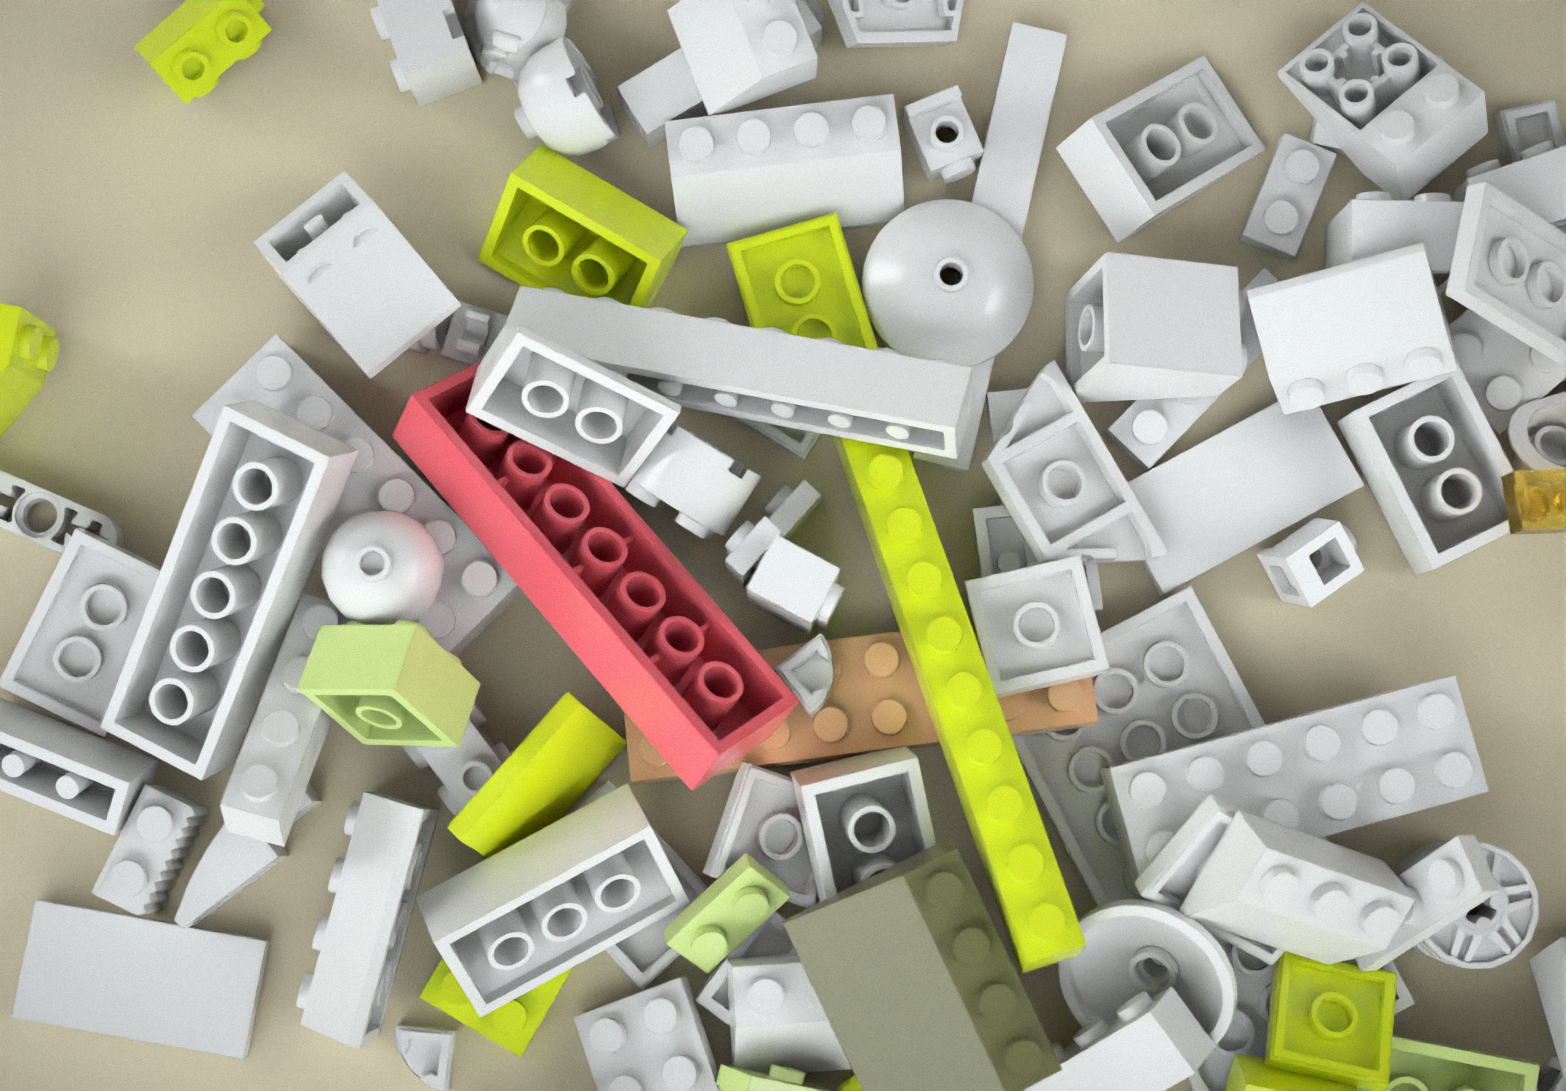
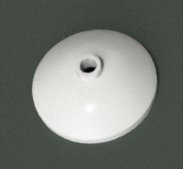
[862,199,1034,367]
[1058,899,1237,1046]

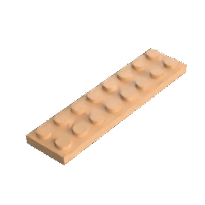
[623,621,1099,785]

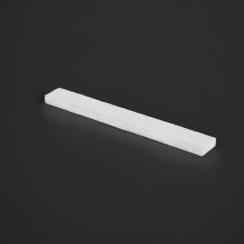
[912,22,1068,473]

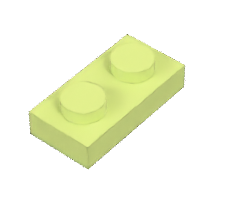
[663,853,791,973]

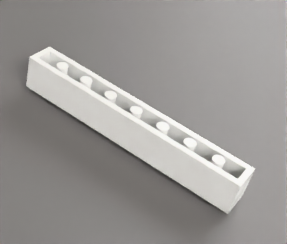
[504,286,974,459]

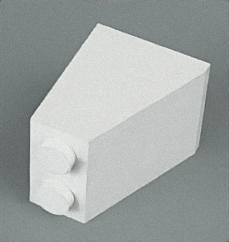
[1065,252,1247,403]

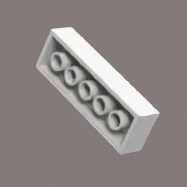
[192,334,523,657]
[100,400,359,780]
[1100,675,1489,884]

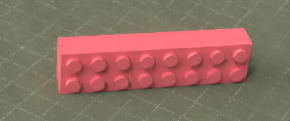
[392,361,800,791]

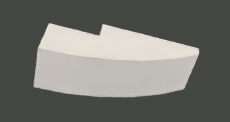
[174,782,323,929]

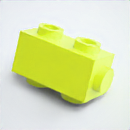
[133,0,272,105]

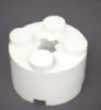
[625,422,761,540]

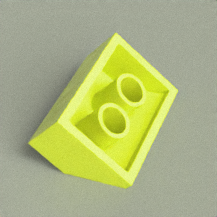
[478,144,688,309]

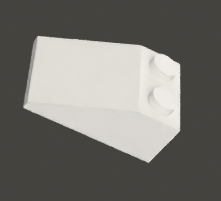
[1056,56,1266,243]

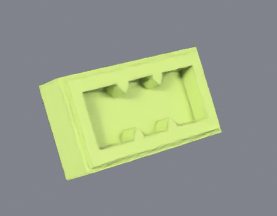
[716,1063,835,1091]

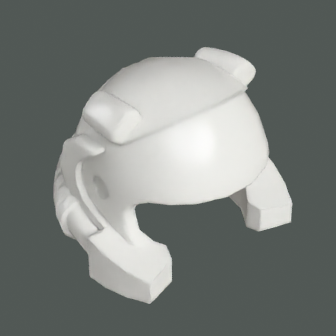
[462,0,574,87]

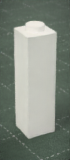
[617,0,825,149]

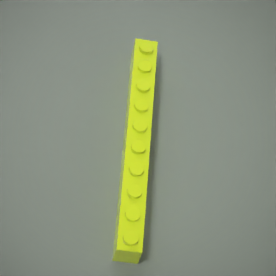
[832,436,1086,974]

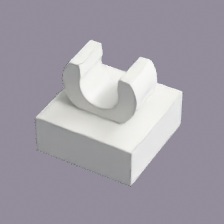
[440,301,508,367]

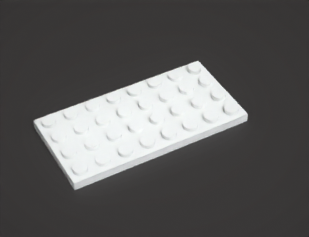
[1012,586,1415,1091]

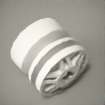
[1394,841,1539,969]

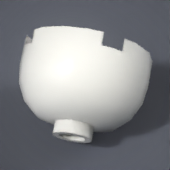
[514,36,621,155]
[322,510,444,625]

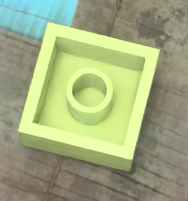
[297,620,481,747]

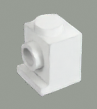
[902,85,984,183]
[1257,518,1365,608]

